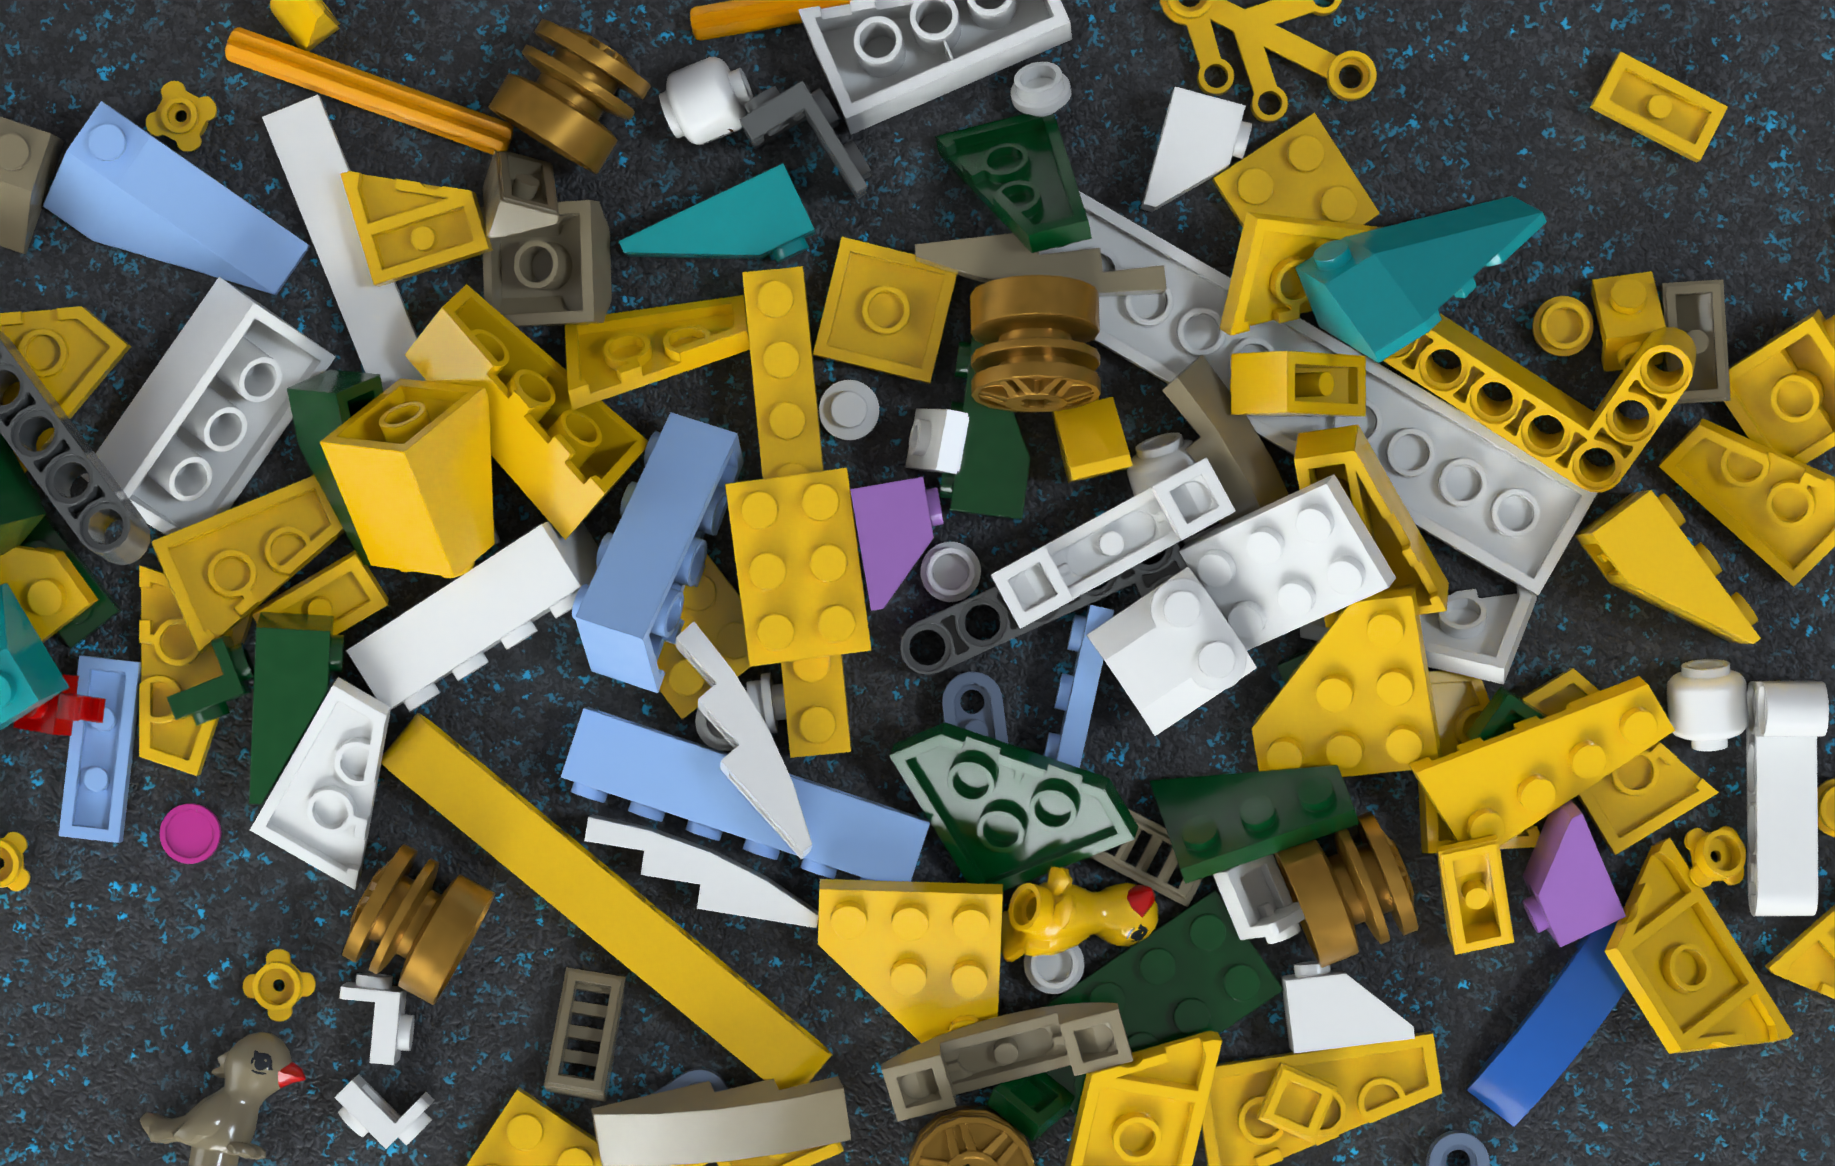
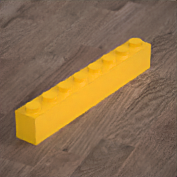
[742,266,852,758]

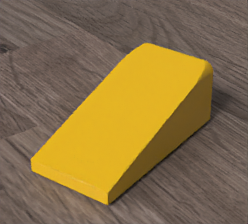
[270,0,340,51]
[1437,835,1514,955]

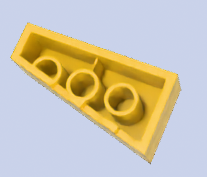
[405,284,648,540]

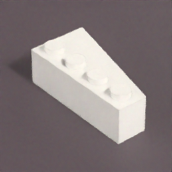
[346,521,599,712]

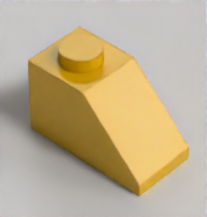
[1230,351,1366,417]
[1052,397,1132,483]

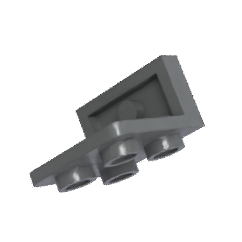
[739,81,871,200]

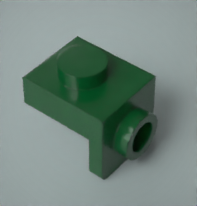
[167,636,254,726]

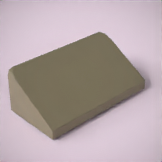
[482,150,559,239]
[1659,279,1730,405]

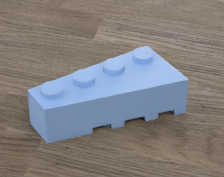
[572,412,744,693]

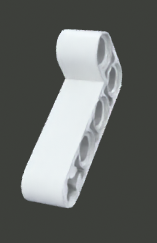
[1746,681,1829,917]

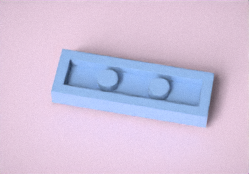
[1043,605,1114,768]
[59,655,141,843]

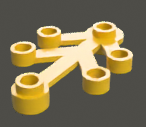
[1159,0,1377,123]

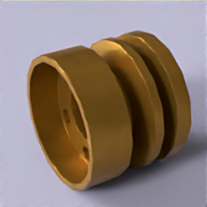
[489,18,651,174]
[970,275,1101,413]
[1275,811,1418,968]
[342,844,495,1005]
[909,1105,1035,1166]

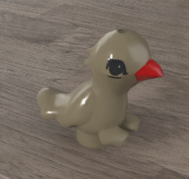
[140,1032,306,1166]

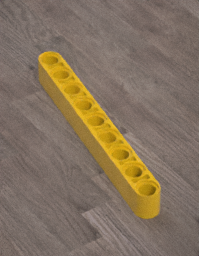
[381,713,832,1090]

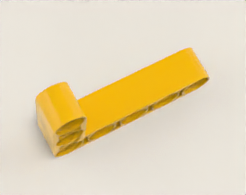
[1383,313,1696,492]

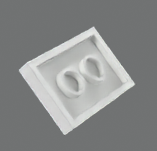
[1179,474,1396,651]

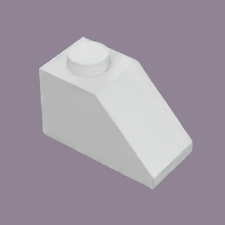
[1141,87,1252,212]
[1281,961,1415,1053]

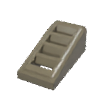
[1090,808,1203,907]
[544,967,626,1102]

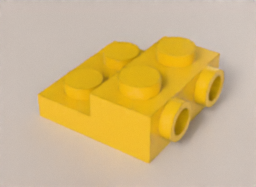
[1724,309,1835,464]

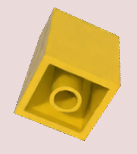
[320,378,494,578]

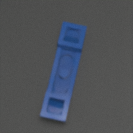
[1465,907,1627,1127]

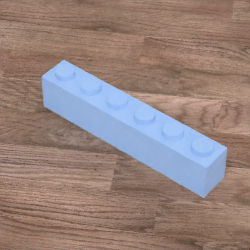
[561,707,930,882]

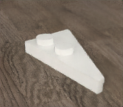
[1300,585,1537,684]

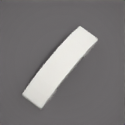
[991,457,1236,629]

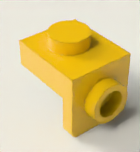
[1591,271,1666,372]

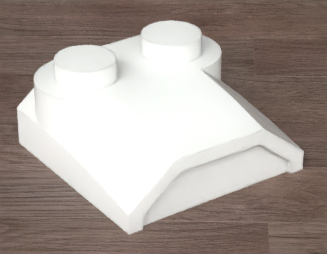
[1086,567,1257,736]

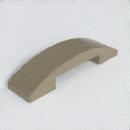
[881,1002,1133,1122]

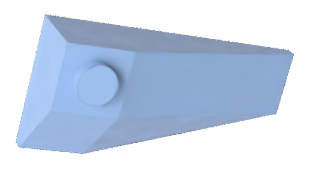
[43,101,311,295]

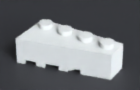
[798,0,1072,135]

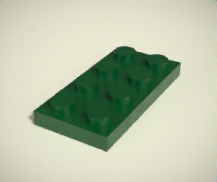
[1040,889,1283,1115]

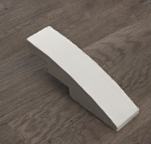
[676,622,812,859]
[584,814,819,928]

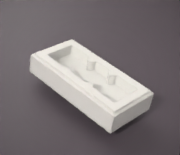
[905,408,969,474]

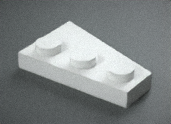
[250,677,391,890]

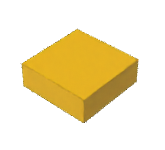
[1257,1062,1338,1143]

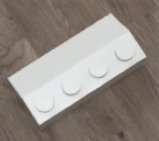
[80,277,335,535]

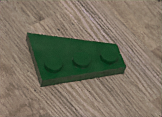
[935,113,1092,253]
[1150,765,1359,884]

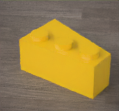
[1294,424,1449,628]

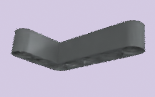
[0,331,150,565]
[900,543,1188,675]

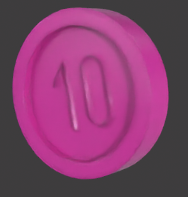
[160,803,222,864]

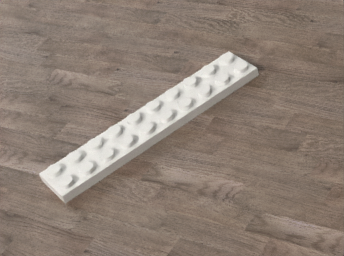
[1039,191,1598,595]

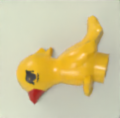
[1001,867,1158,962]

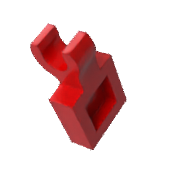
[13,673,106,736]

